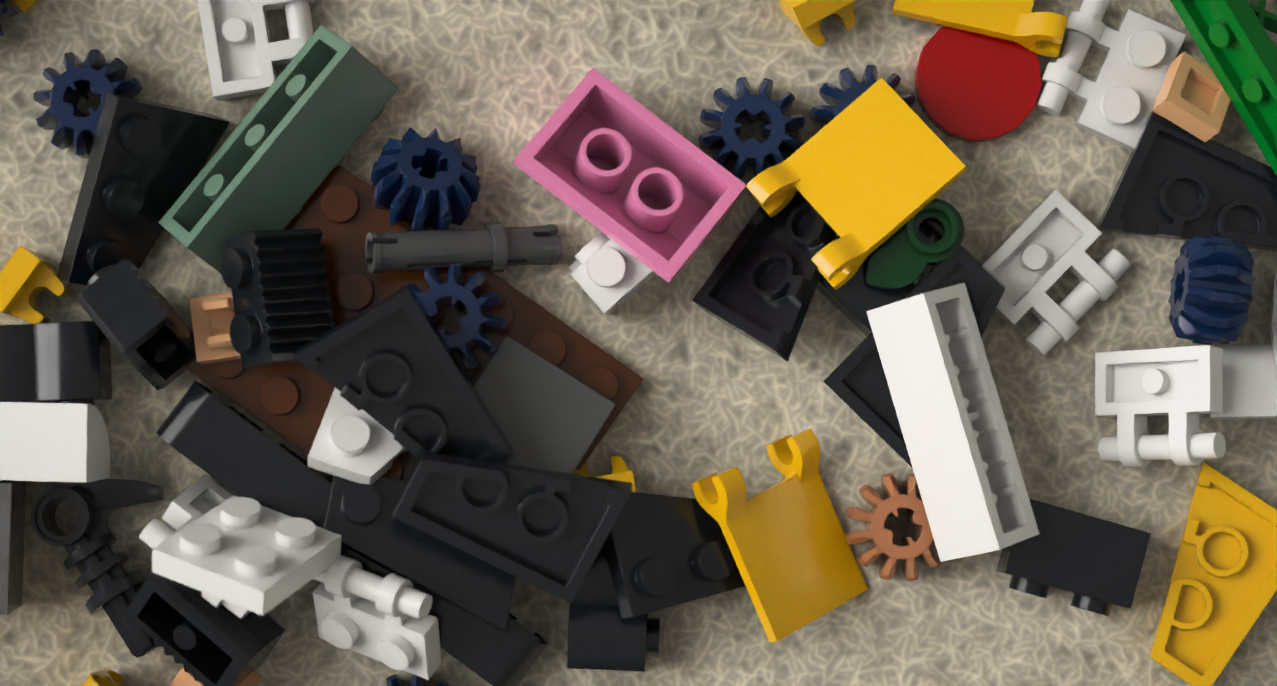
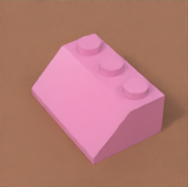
[513,68,747,283]

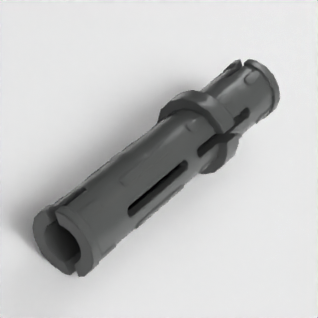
[365,222,561,274]

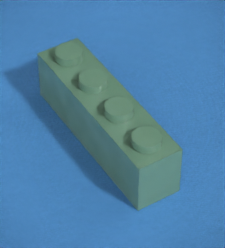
[158,25,399,274]

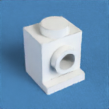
[569,232,657,315]

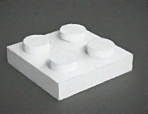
[152,495,342,616]

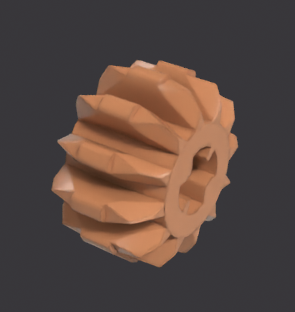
[845,473,941,581]

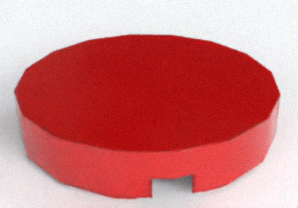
[914,26,1042,143]

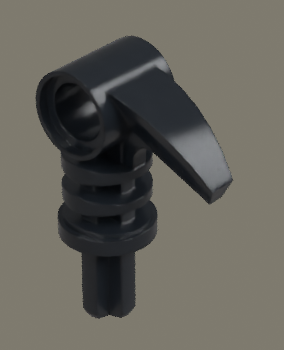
[31,479,164,658]

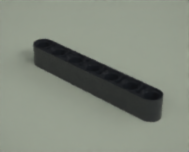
[156,381,548,686]

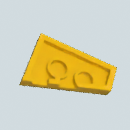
[1149,462,1277,686]

